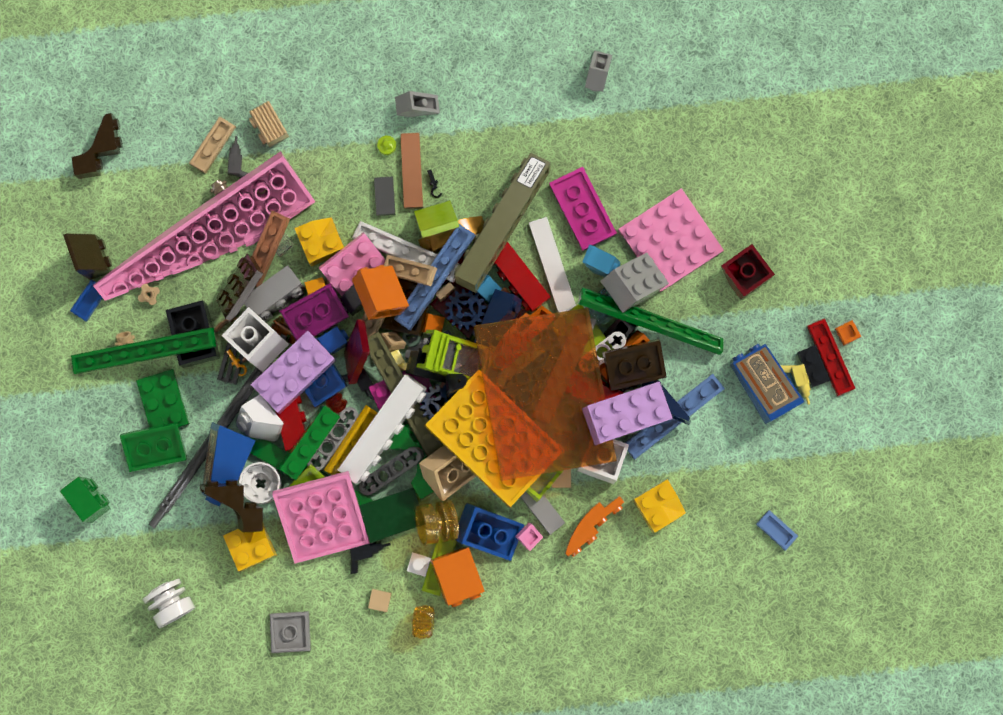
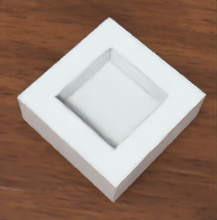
[407,552,431,577]

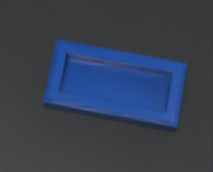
[70,280,103,322]

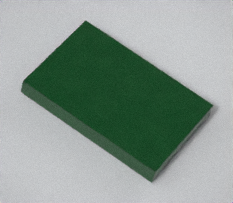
[359,488,425,543]

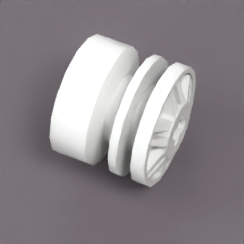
[239,462,282,505]
[143,579,196,629]

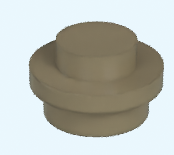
[210,179,228,196]

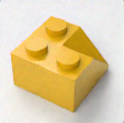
[294,217,344,267]
[633,479,686,533]
[223,523,277,571]

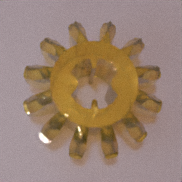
[412,605,435,639]

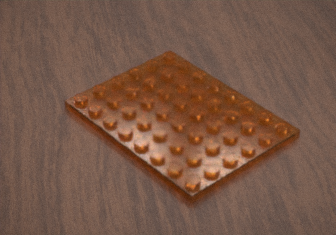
[474,308,617,481]

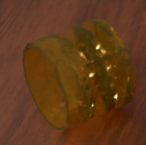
[415,500,459,546]

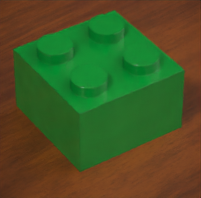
[60,476,111,523]

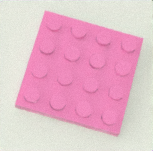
[618,188,724,292]
[272,471,370,563]

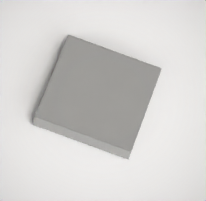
[270,611,311,653]

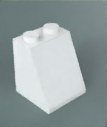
[222,307,289,372]

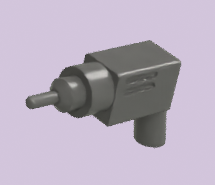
[228,136,248,178]

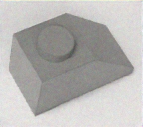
[585,50,612,92]
[395,91,440,117]

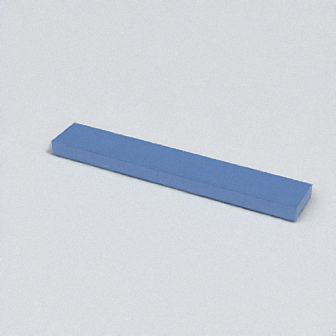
[394,224,476,330]
[625,374,725,460]

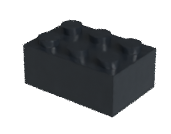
[166,300,220,368]

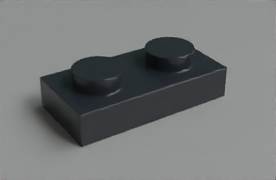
[797,345,830,388]

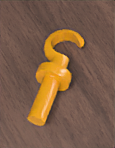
[226,349,247,376]

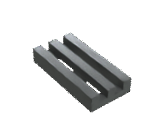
[217,343,244,385]

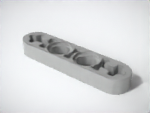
[308,407,359,472]

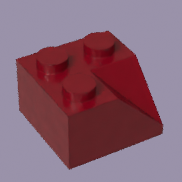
[721,244,775,300]

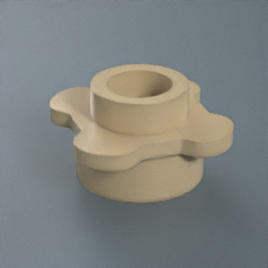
[138,284,160,305]
[115,331,135,346]

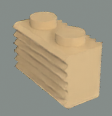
[249,101,289,148]

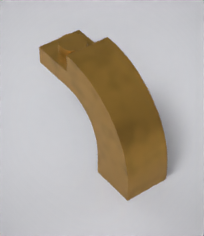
[418,216,484,253]

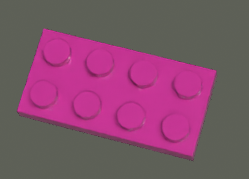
[549,167,617,251]

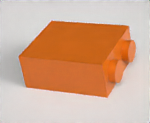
[352,265,409,320]
[430,546,485,607]

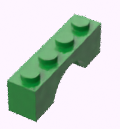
[276,405,340,480]
[390,423,434,500]

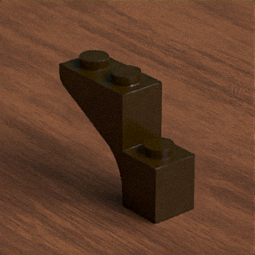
[72,113,123,179]
[200,480,263,532]

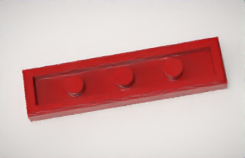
[807,318,856,396]

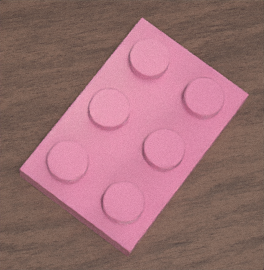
[319,232,385,296]

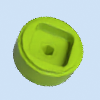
[377,135,396,155]

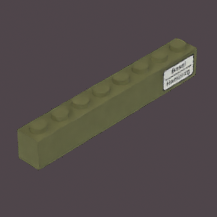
[454,153,551,293]

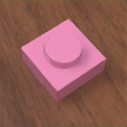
[515,523,543,551]

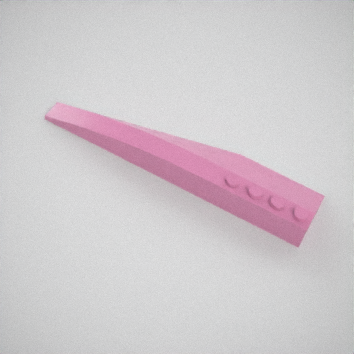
[93,151,315,301]

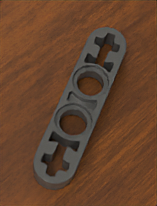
[359,447,424,495]

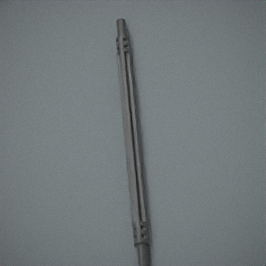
[149,334,288,528]

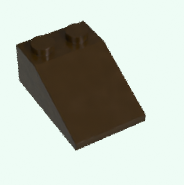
[63,233,112,280]

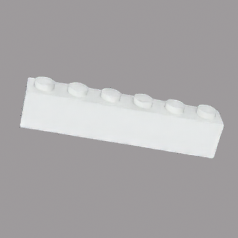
[338,375,427,484]

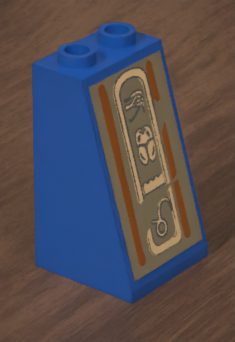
[730,344,804,424]
[201,422,256,507]

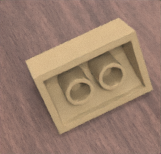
[419,445,476,501]

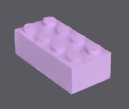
[251,331,336,414]
[582,381,673,445]

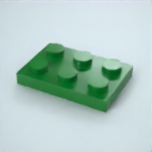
[136,369,190,428]
[120,422,187,472]

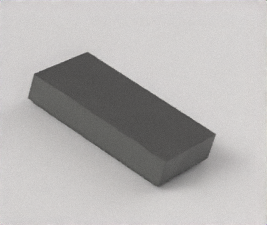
[374,176,396,216]

